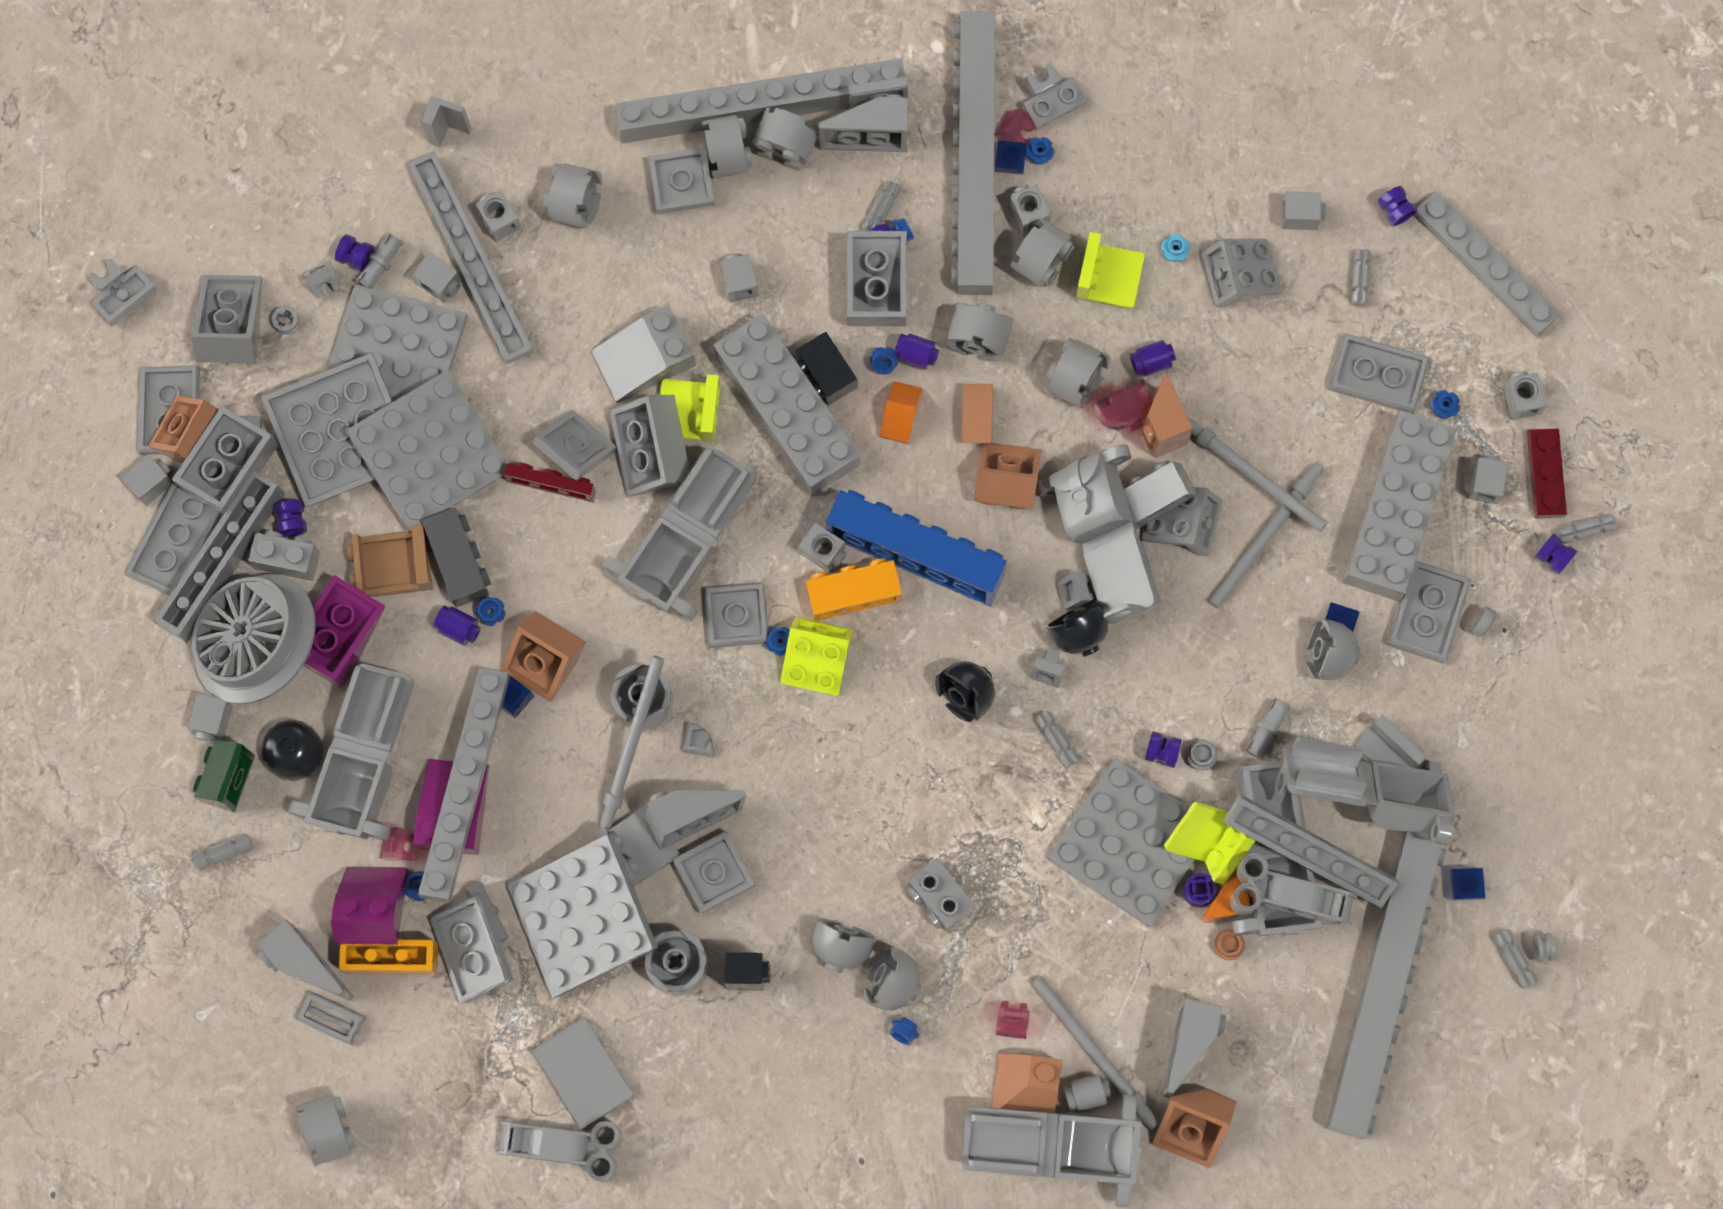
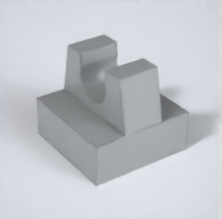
[303,261,340,298]
[1058,571,1097,610]
[1030,648,1065,688]

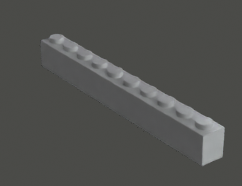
[952,11,995,295]
[615,58,905,143]
[1325,831,1446,1140]

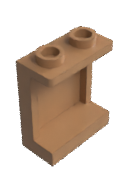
[348,525,433,597]

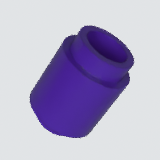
[894,333,940,370]
[1130,340,1176,377]
[433,606,481,646]

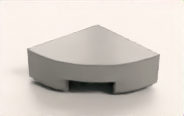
[683,721,714,757]

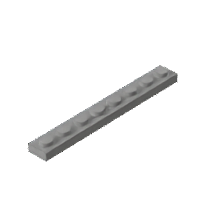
[408,151,533,365]
[418,668,510,904]

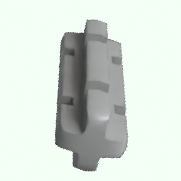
[863,181,900,231]
[1351,249,1371,307]
[1557,514,1616,544]
[1036,711,1079,767]
[192,834,253,869]
[1494,929,1537,988]

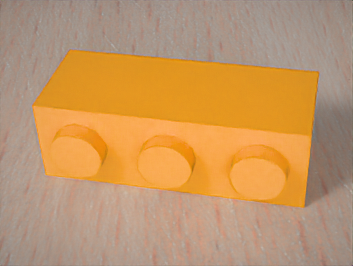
[806,558,902,621]
[339,940,439,975]

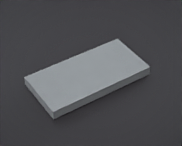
[125,482,223,596]

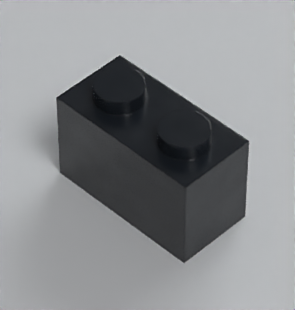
[796,332,858,406]
[724,952,771,991]

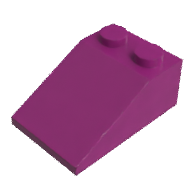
[303,575,386,688]
[413,759,489,855]
[331,867,408,945]

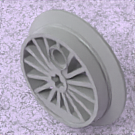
[192,574,316,704]

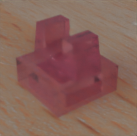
[994,108,1035,146]
[379,827,414,861]
[995,1001,1030,1039]

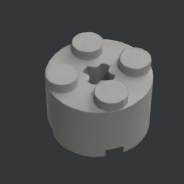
[753,108,819,170]
[702,115,752,179]
[543,163,602,228]
[1010,218,1075,287]
[946,302,1013,361]
[1047,338,1110,408]
[610,664,673,730]
[644,930,709,996]
[296,1094,356,1166]

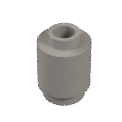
[1064,1074,1112,1112]

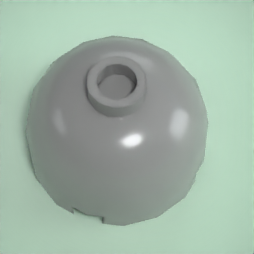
[1306,619,1361,680]
[812,918,875,973]
[864,946,921,1010]

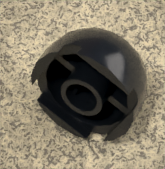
[1047,601,1108,657]
[935,661,995,722]
[261,719,324,781]

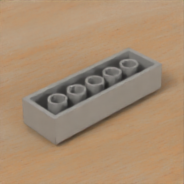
[713,313,861,496]
[1342,410,1457,602]

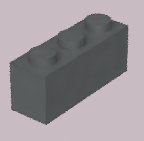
[421,507,491,608]

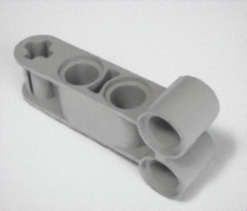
[1230,853,1357,927]
[496,1121,622,1183]

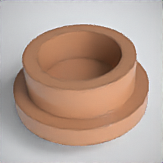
[1214,929,1245,960]

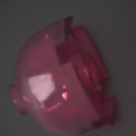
[1091,379,1153,433]

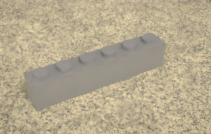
[154,470,285,643]

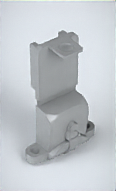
[1037,444,1161,624]
[602,447,756,622]
[288,664,414,841]
[1275,737,1456,845]
[1233,761,1340,936]
[962,1094,1141,1208]

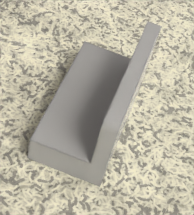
[421,96,472,147]
[1354,714,1427,768]

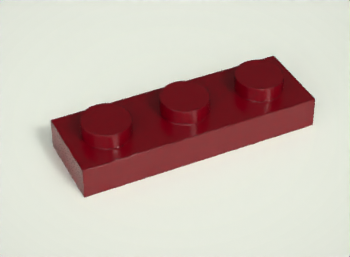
[1527,428,1567,519]
[504,462,596,503]

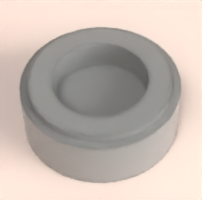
[1470,606,1496,637]

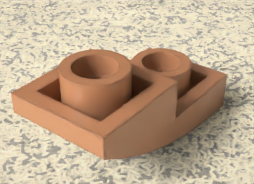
[962,384,993,443]

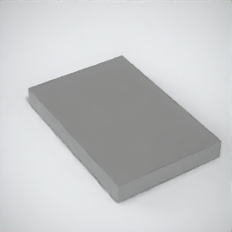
[1328,333,1430,414]
[138,365,201,455]
[1386,561,1471,664]
[429,894,514,1004]
[532,1017,634,1130]

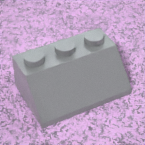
[610,395,690,497]
[172,406,278,515]

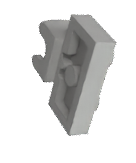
[1022,64,1087,130]
[89,259,157,327]

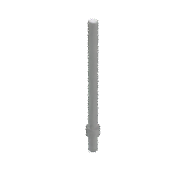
[1187,416,1327,532]
[1209,463,1324,609]
[599,656,665,830]
[1032,977,1160,1130]

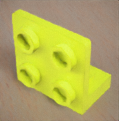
[1076,232,1145,309]
[660,374,721,442]
[780,616,854,696]
[1164,802,1256,885]

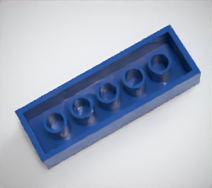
[826,490,1007,607]

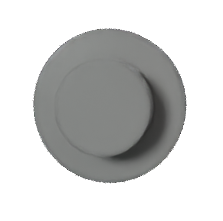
[1187,740,1217,770]

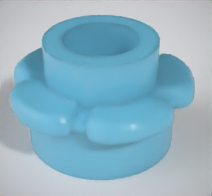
[1161,234,1190,262]

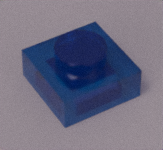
[995,140,1027,174]
[1325,602,1360,632]
[502,676,535,718]
[1450,868,1486,901]

